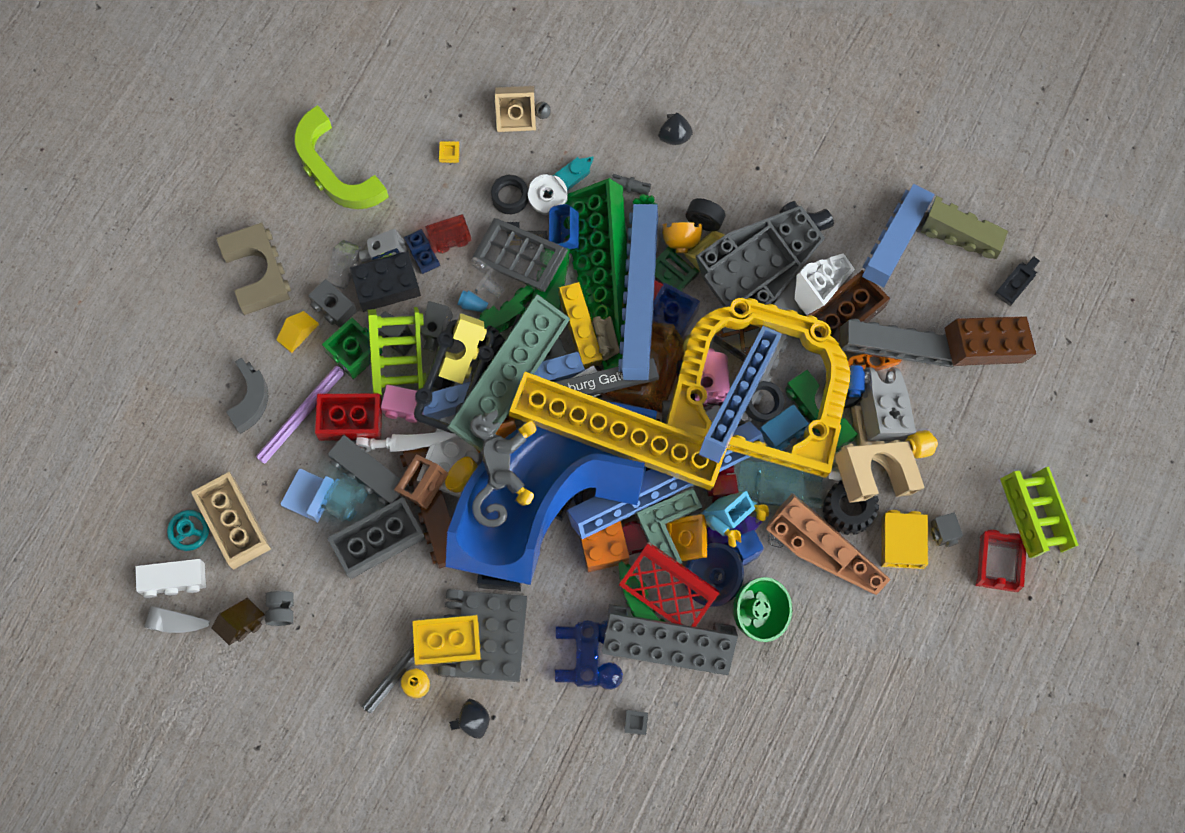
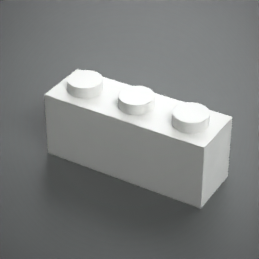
[136,559,206,598]

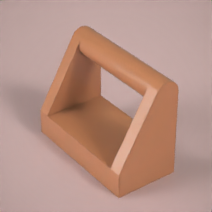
[394,454,449,509]

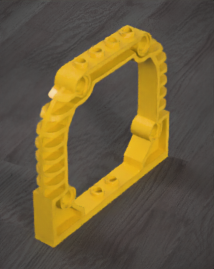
[666,298,850,478]

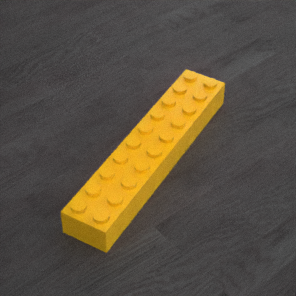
[509,372,727,490]

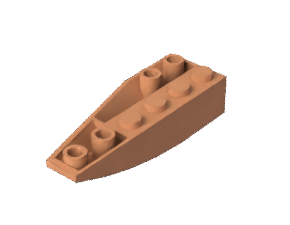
[766,493,891,595]

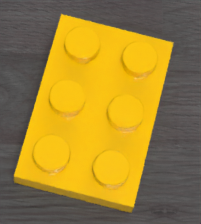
[412,615,481,665]

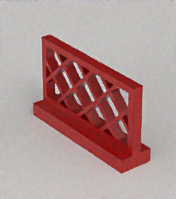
[619,542,720,627]

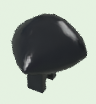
[658,112,693,145]
[449,698,490,739]

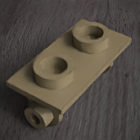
[592,316,620,361]

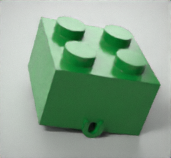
[322,317,383,380]

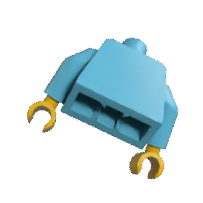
[702,491,769,547]

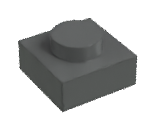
[624,710,648,735]

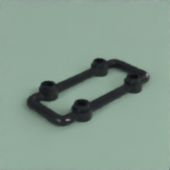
[414,319,495,434]

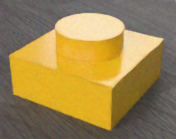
[439,141,460,163]

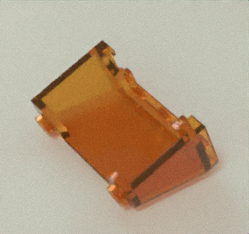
[605,322,684,413]

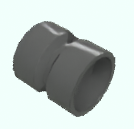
[265,591,294,626]

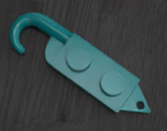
[544,157,594,195]

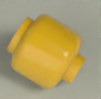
[905,430,938,459]
[401,668,430,699]

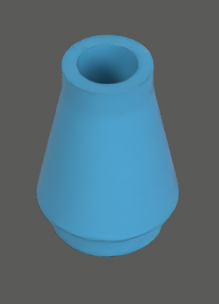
[457,290,489,313]

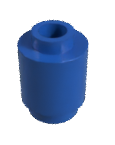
[847,365,865,397]

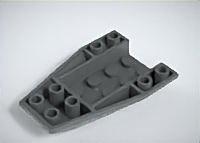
[695,205,825,314]

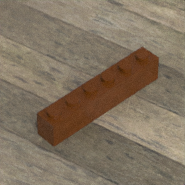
[400,447,451,569]

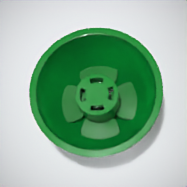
[733,577,792,642]

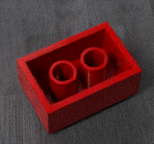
[315,393,382,441]

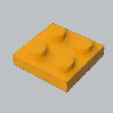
[666,514,707,561]

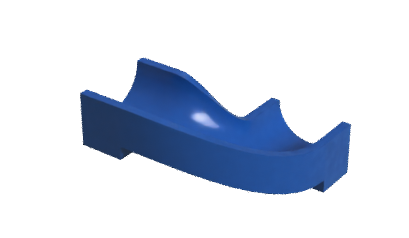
[446,402,657,585]

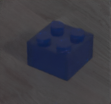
[652,283,700,343]

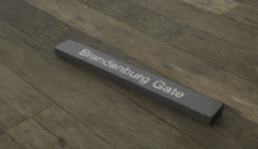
[507,358,659,416]

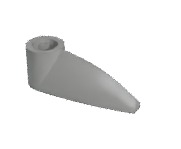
[144,606,211,633]

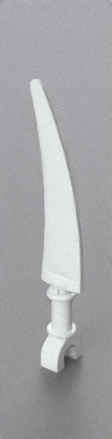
[356,431,457,452]

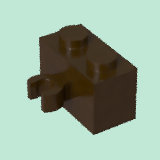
[211,597,265,645]

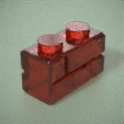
[425,214,471,254]

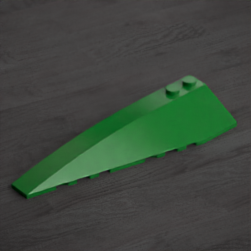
[563,178,628,370]

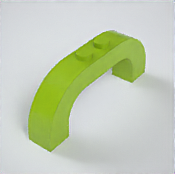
[295,105,389,209]

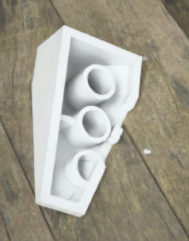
[794,253,855,315]

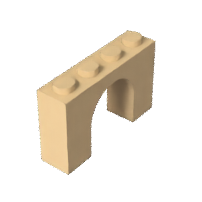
[834,440,925,503]

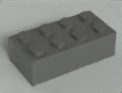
[327,497,425,580]

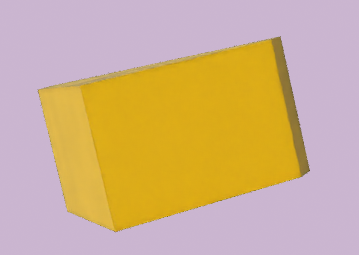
[276,311,319,353]

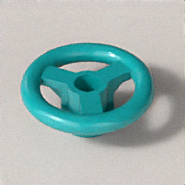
[167,510,209,551]

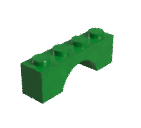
[785,370,857,452]

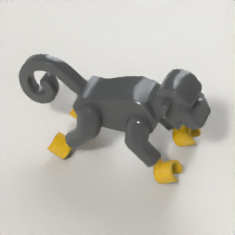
[469,409,536,527]

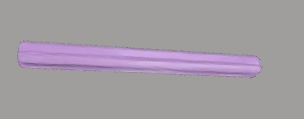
[256,366,344,463]

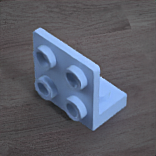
[281,469,337,523]

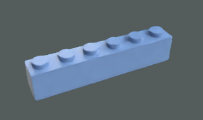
[862,184,935,288]

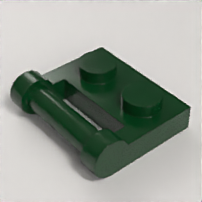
[655,247,700,296]

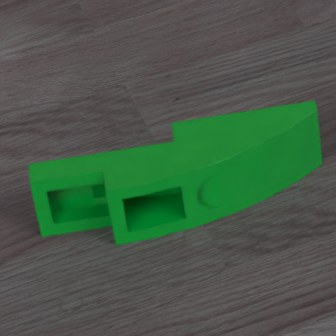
[478,285,534,333]
[618,561,666,622]

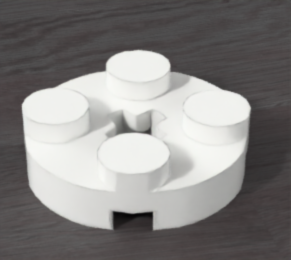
[528,174,567,215]

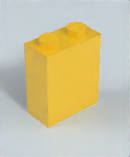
[881,510,928,569]

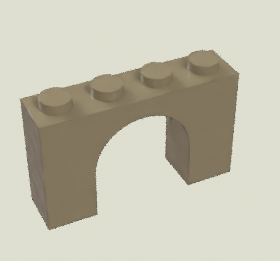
[216,222,291,315]

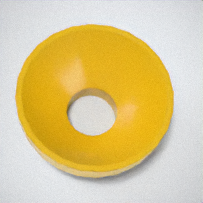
[445,456,477,493]

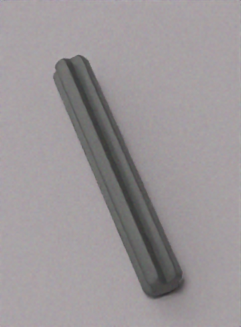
[362,643,415,713]

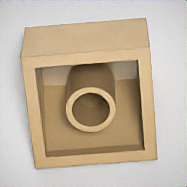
[495,86,536,132]

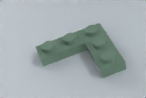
[635,489,702,572]

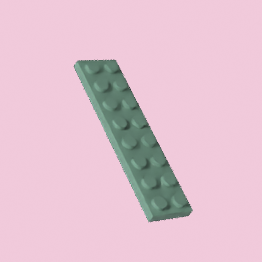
[447,294,570,452]

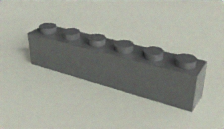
[840,319,954,367]

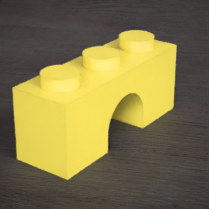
[439,313,487,384]

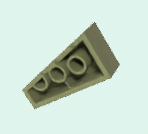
[921,195,1008,259]

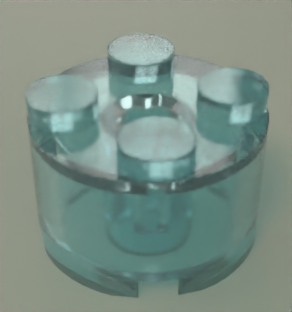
[321,473,368,522]

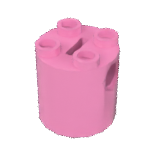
[695,348,730,407]

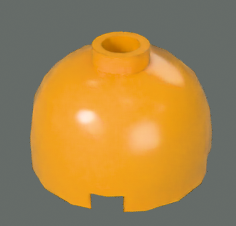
[662,222,702,253]

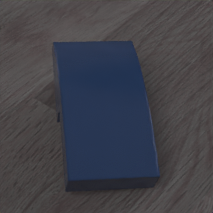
[404,229,440,274]

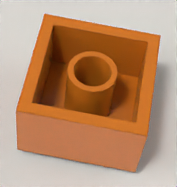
[579,521,630,572]

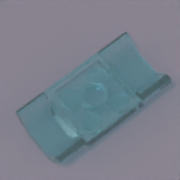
[738,460,823,509]

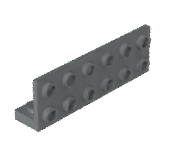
[602,604,738,675]

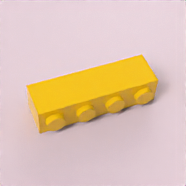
[559,282,603,369]

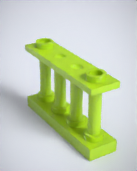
[368,307,427,395]
[1000,467,1079,558]

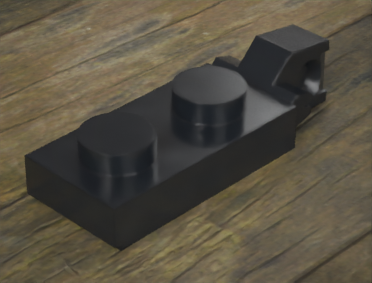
[994,256,1040,307]

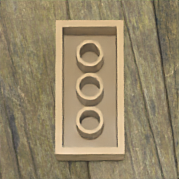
[191,472,271,570]

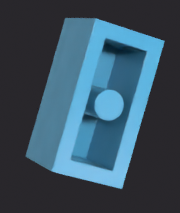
[760,404,809,451]

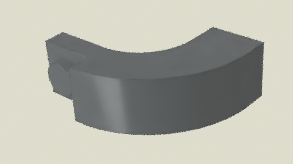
[226,358,268,434]

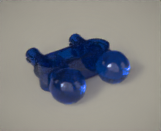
[555,620,623,690]

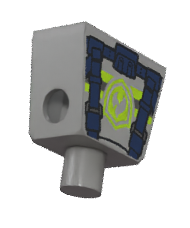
[359,229,408,263]

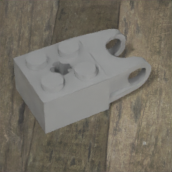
[860,367,916,441]

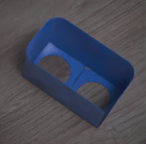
[549,204,579,249]
[728,530,764,566]

